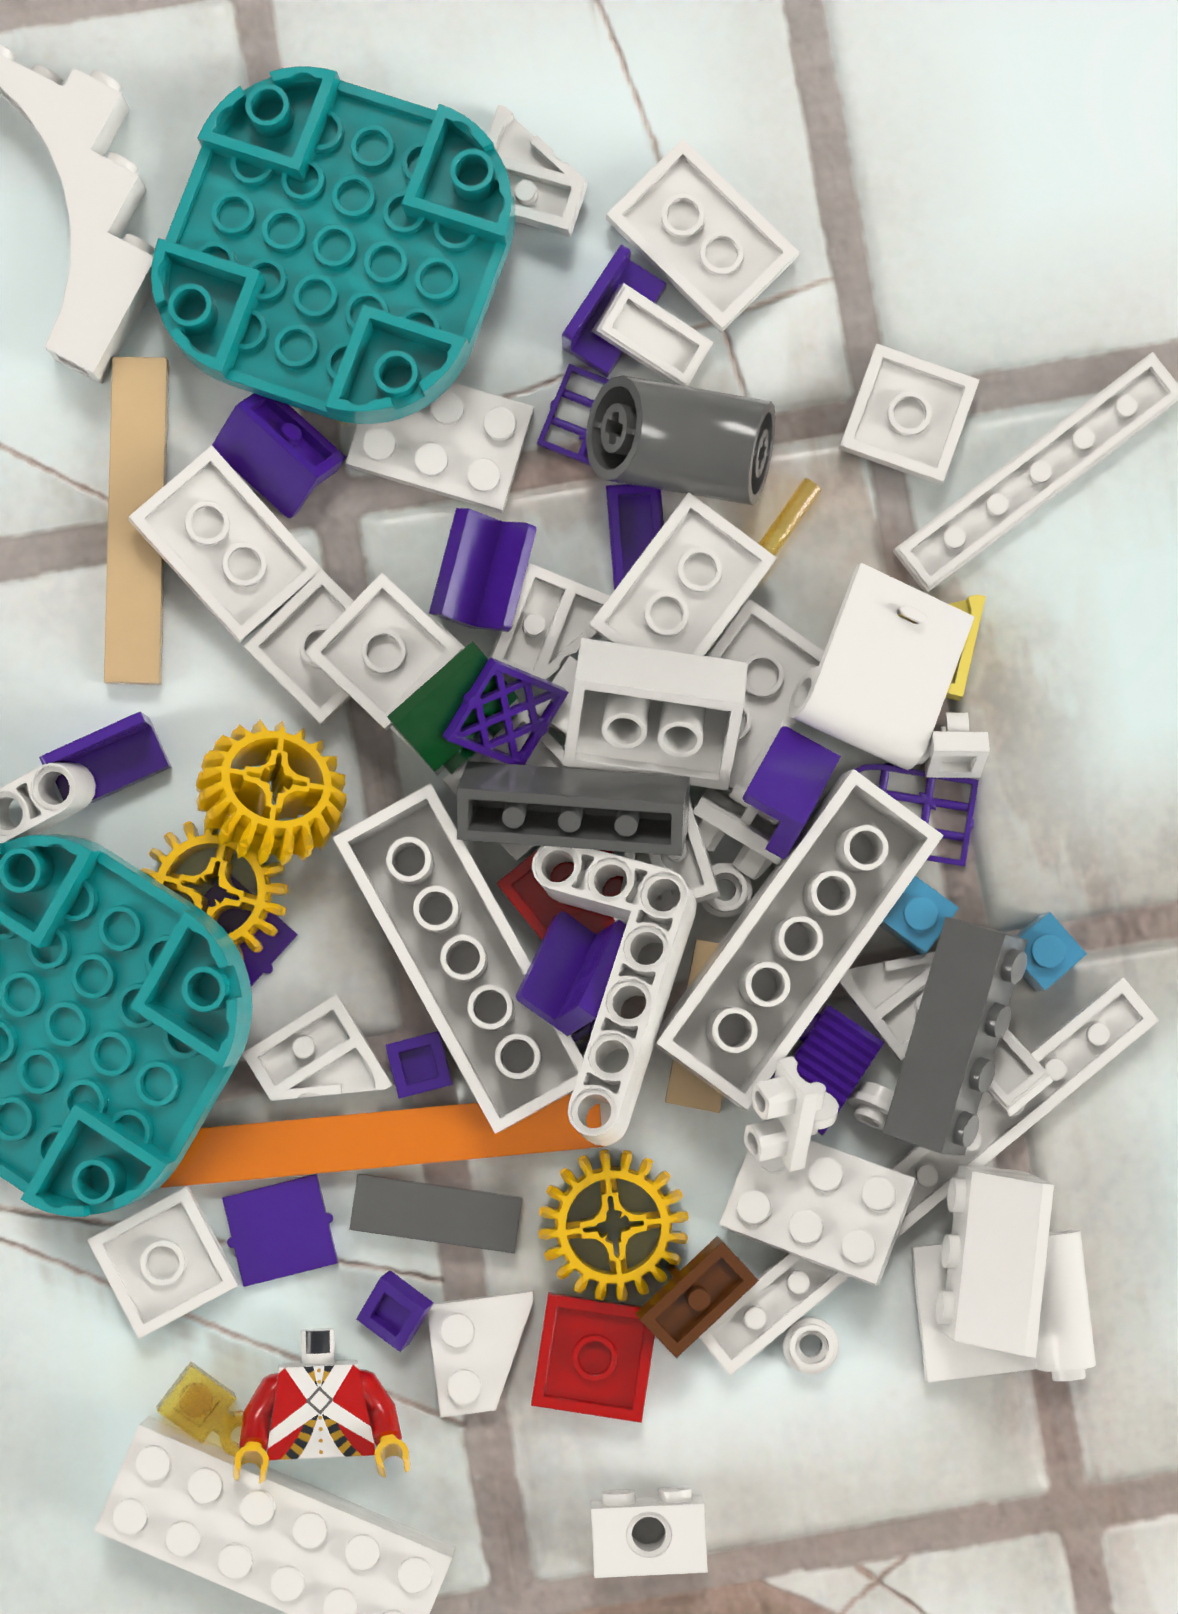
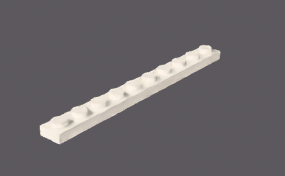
[699,977,1159,1376]

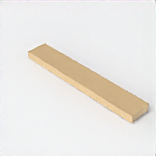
[104,357,169,685]

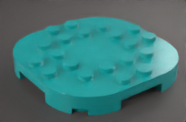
[151,66,515,424]
[0,834,253,1217]

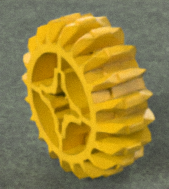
[196,719,347,866]
[141,821,289,960]
[538,1149,689,1301]

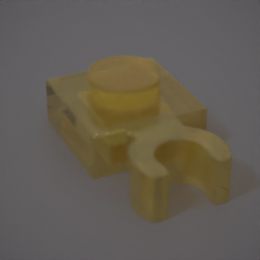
[156,1361,244,1457]

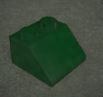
[387,641,520,775]

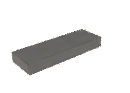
[349,1174,523,1254]

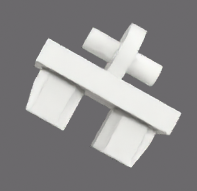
[693,783,782,880]
[743,1056,839,1172]

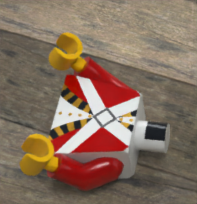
[233,1328,410,1483]

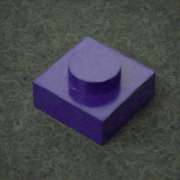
[385,1031,453,1099]
[356,1270,434,1352]

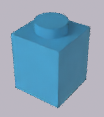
[879,876,959,955]
[1015,912,1087,992]

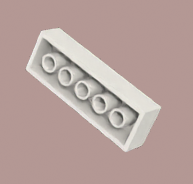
[654,769,944,1110]
[332,783,583,1134]
[94,1416,456,1614]

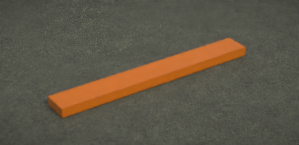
[161,1094,604,1188]

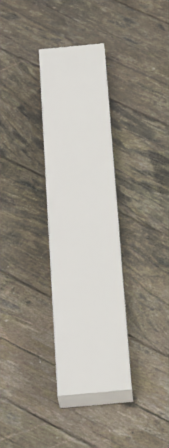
[893,352,1178,594]

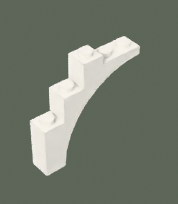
[0,44,155,384]

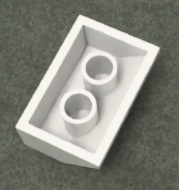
[562,638,748,791]
[935,1165,1054,1358]

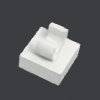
[925,712,990,778]

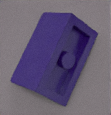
[562,244,667,378]
[212,393,347,518]
[429,508,537,632]
[39,712,172,806]
[742,726,841,860]
[516,911,626,1036]

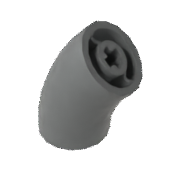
[586,375,776,505]

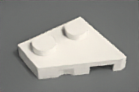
[427,1290,534,1418]

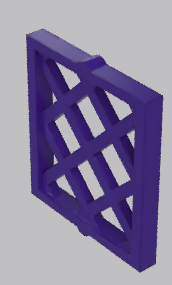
[443,657,569,765]

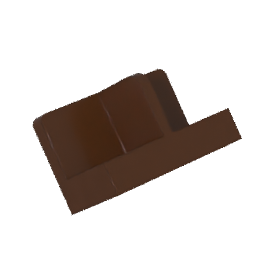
[635,1236,759,1359]

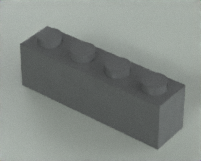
[457,761,690,856]
[882,917,1028,1156]

